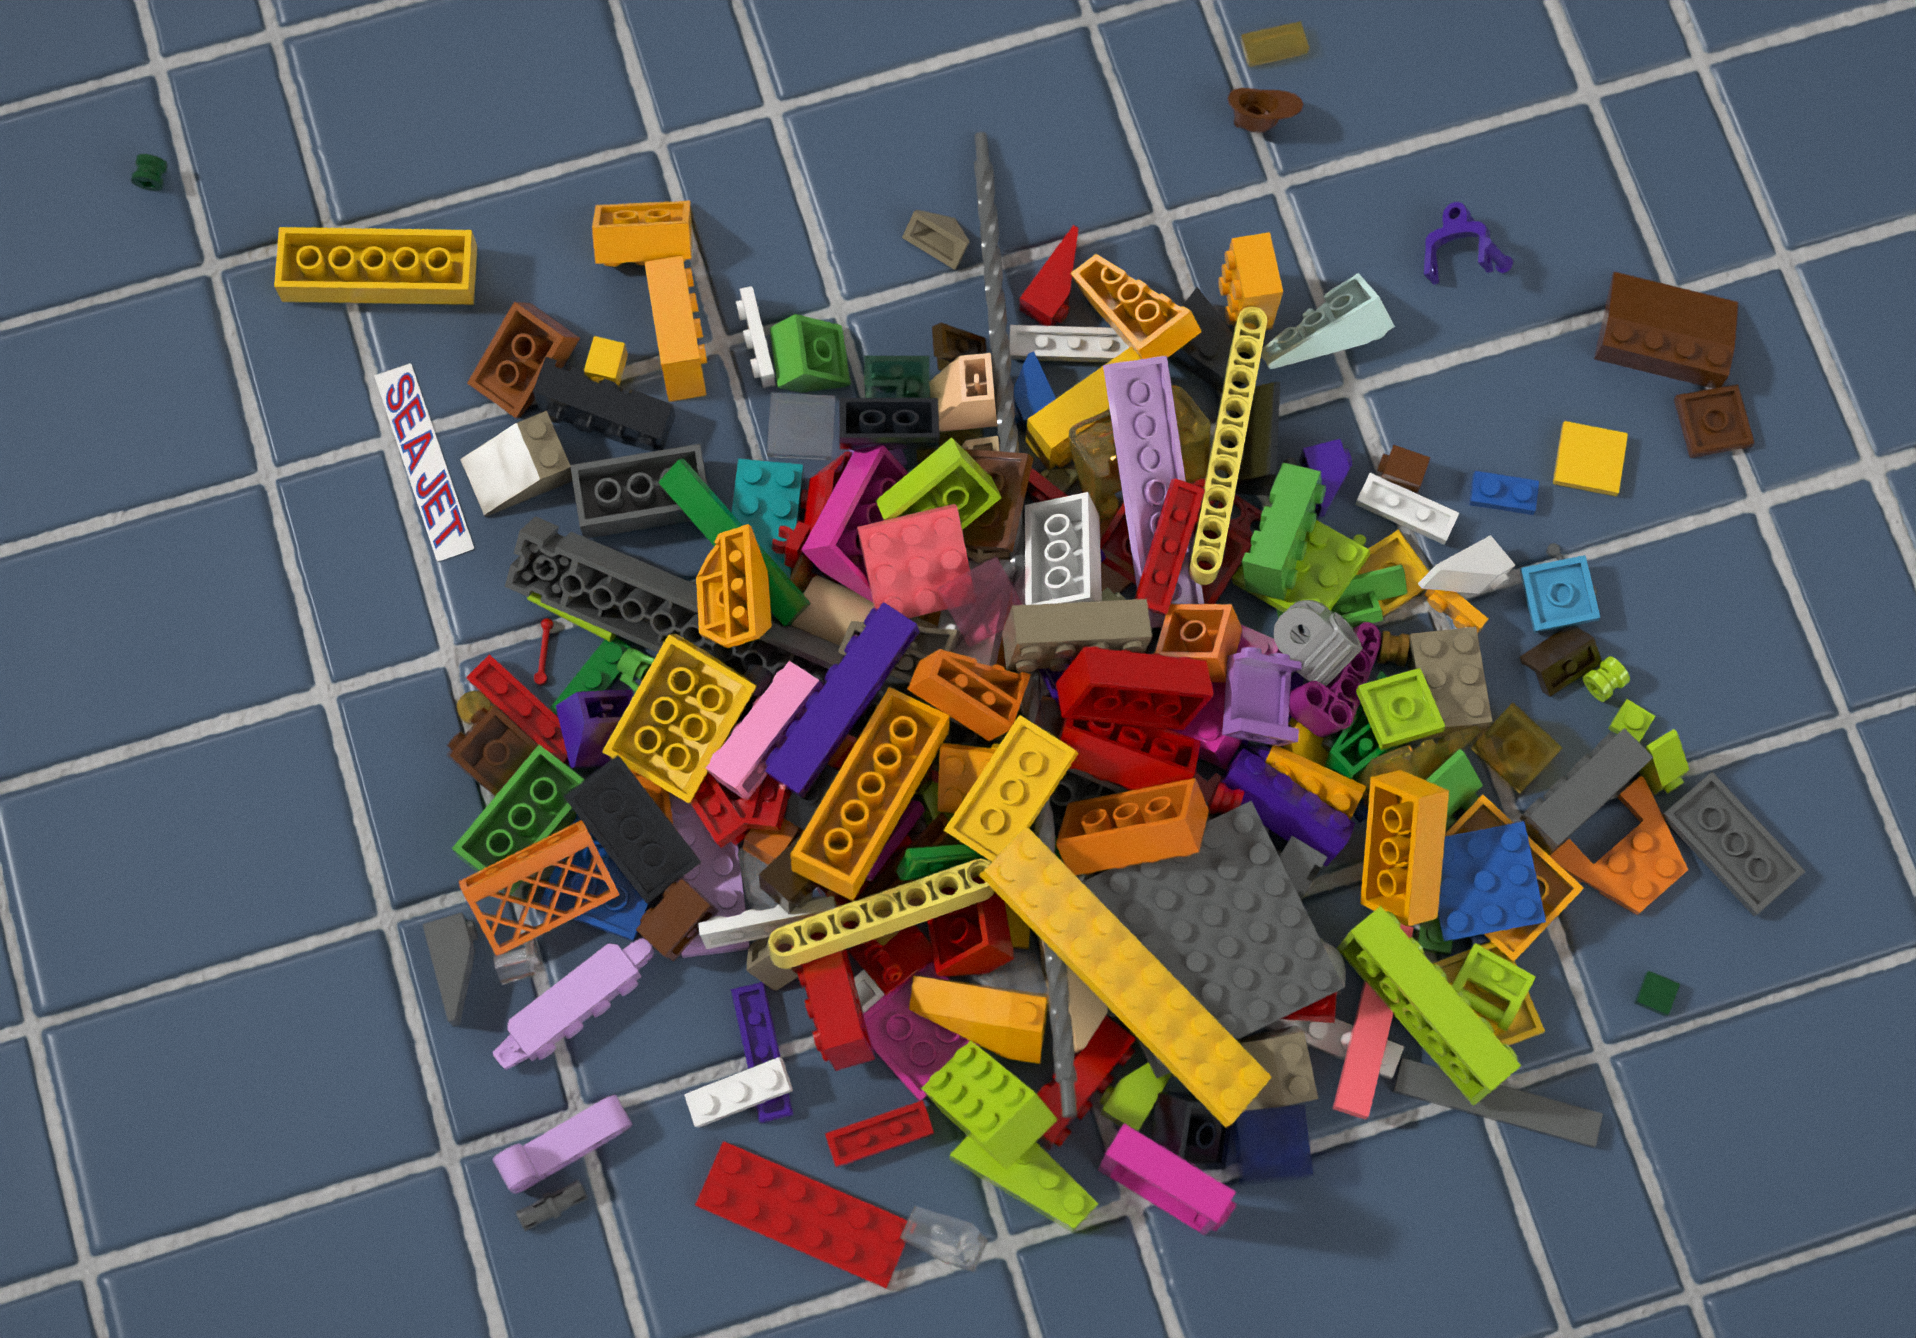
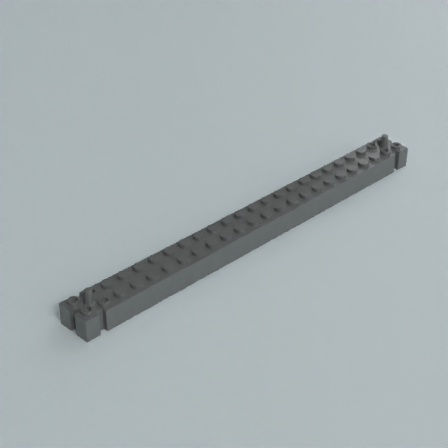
[505,516,1269,832]

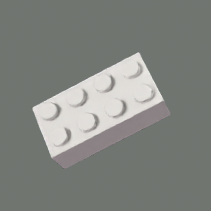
[1025,492,1102,605]

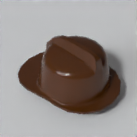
[1227,88,1304,133]

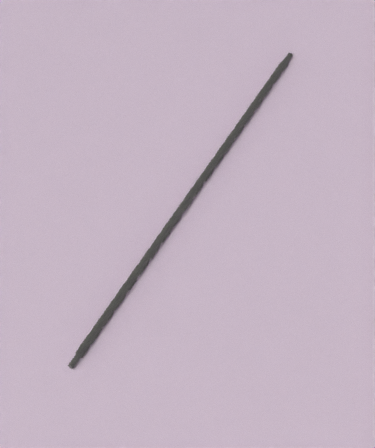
[974,132,1077,1118]

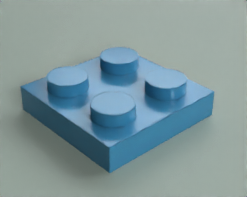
[1520,555,1601,633]

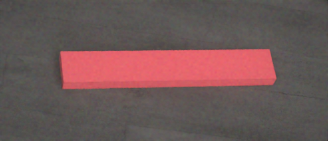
[1333,923,1414,1120]

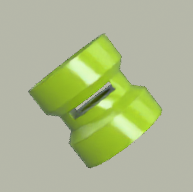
[1583,656,1630,702]

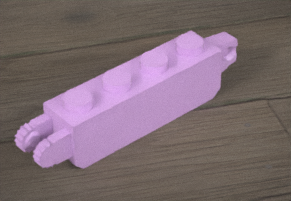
[492,938,654,1070]

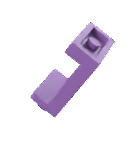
[1222,647,1302,746]

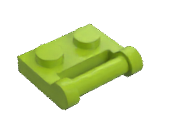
[1451,943,1536,1031]

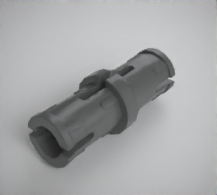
[516,1179,588,1232]

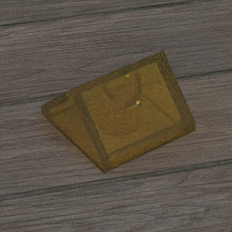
[1471,702,1562,794]

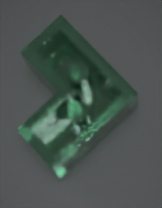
[864,355,929,398]

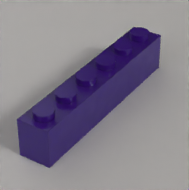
[765,602,920,799]

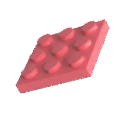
[857,504,976,618]

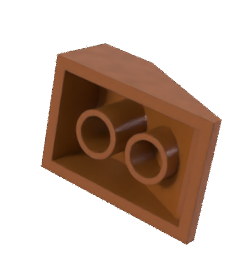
[467,301,580,419]

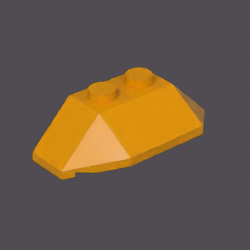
[696,524,772,648]

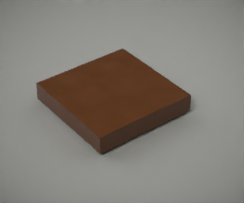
[1674,384,1755,458]

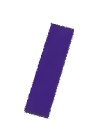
[731,982,794,1124]

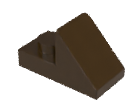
[932,322,987,371]

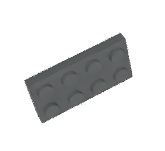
[1662,772,1806,916]

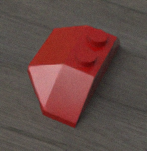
[799,451,853,583]

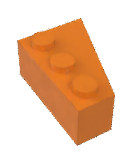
[908,649,1031,741]

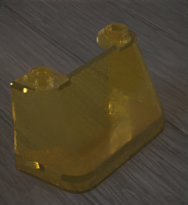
[1069,385,1211,523]

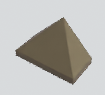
[902,210,970,270]

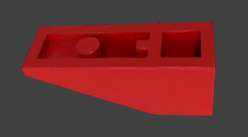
[1019,225,1079,326]

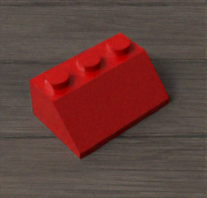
[927,876,1015,976]

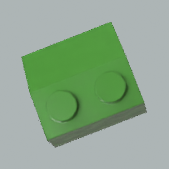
[770,314,851,393]
[1426,749,1483,831]

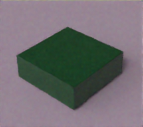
[1634,971,1680,1017]

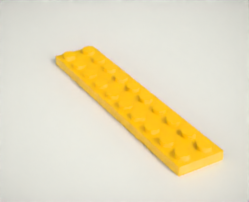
[979,827,1272,1127]

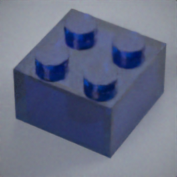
[1233,1105,1313,1185]

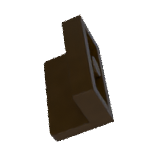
[1520,625,1602,697]

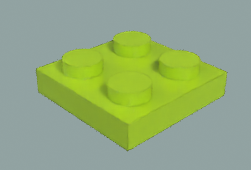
[1356,668,1446,750]

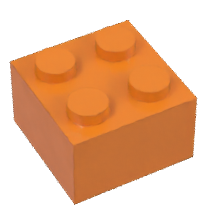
[1155,604,1242,683]

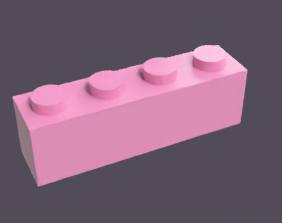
[706,661,824,801]

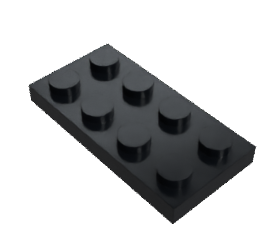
[563,754,701,904]

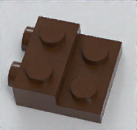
[446,705,538,797]

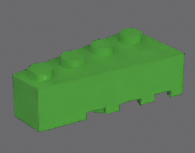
[1242,463,1326,600]

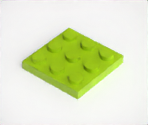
[1232,520,1370,613]

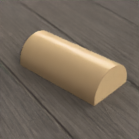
[792,575,938,646]

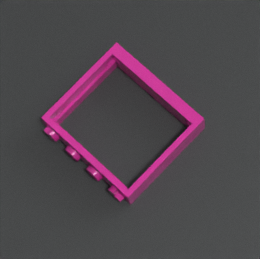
[1098,1124,1237,1236]

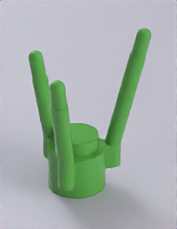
[617,648,655,693]

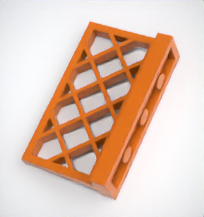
[458,820,620,957]

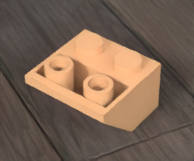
[929,353,997,432]

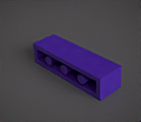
[1220,748,1356,867]

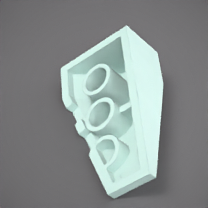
[1261,273,1395,369]

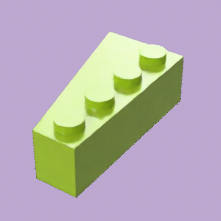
[949,1136,1098,1232]

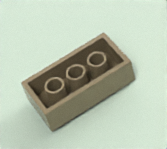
[1002,599,1152,673]

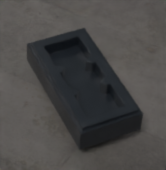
[784,764,839,830]

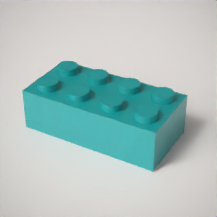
[732,459,805,582]

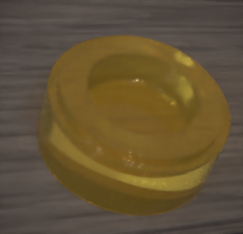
[457,691,491,726]

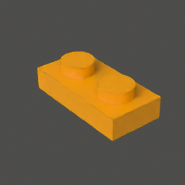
[1424,589,1488,634]

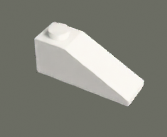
[1418,535,1515,594]

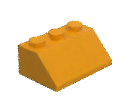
[592,201,692,267]

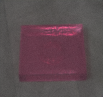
[937,556,1023,647]

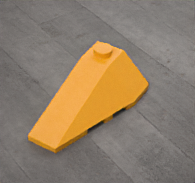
[909,975,1049,1064]

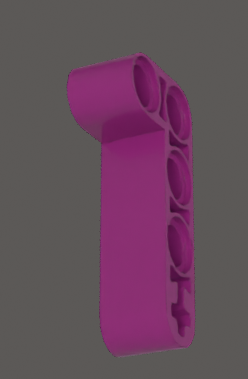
[1289,622,1381,738]

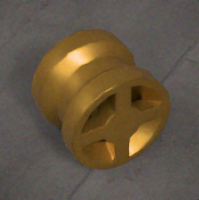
[1377,630,1410,667]

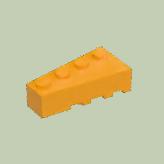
[1071,254,1202,359]

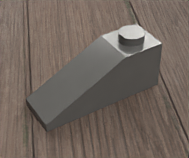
[422,913,479,1027]

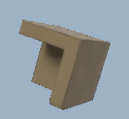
[746,937,800,991]

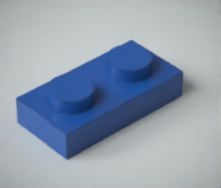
[1469,471,1539,515]

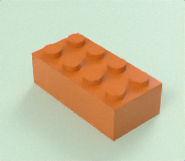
[1056,778,1209,875]

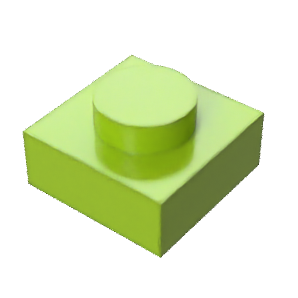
[1608,699,1656,743]

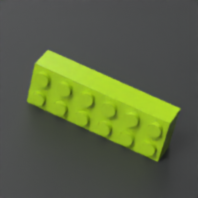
[1336,906,1521,1106]

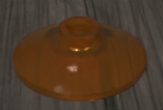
[790,551,817,593]

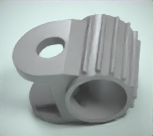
[1274,600,1363,687]

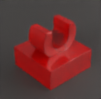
[772,521,811,569]

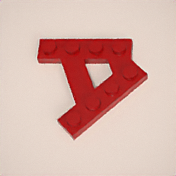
[691,771,790,848]

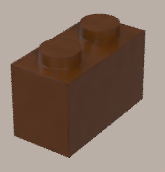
[636,878,720,961]

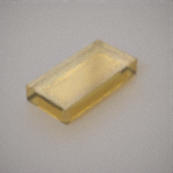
[1240,21,1309,67]

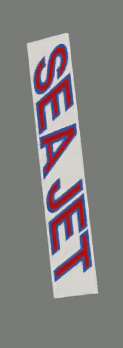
[374,363,474,562]

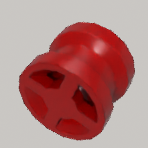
[1208,781,1244,815]

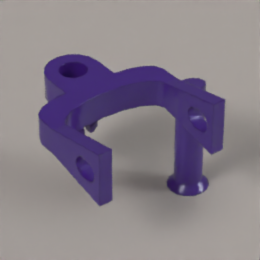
[1424,202,1513,285]

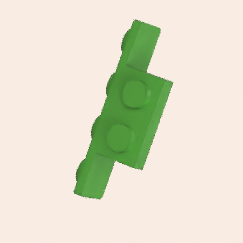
[1276,565,1407,628]

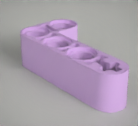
[493,1095,633,1194]

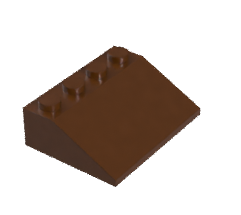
[1594,271,1738,389]

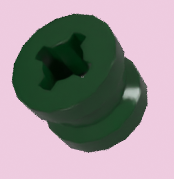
[131,154,168,191]

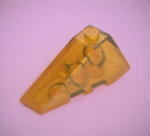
[1356,726,1480,810]

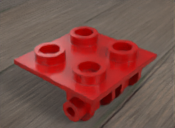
[848,925,934,996]

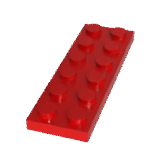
[695,1141,914,1289]

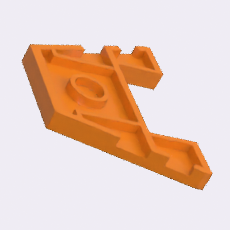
[1549,775,1688,915]

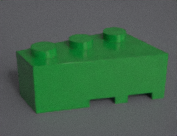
[1324,671,1409,782]

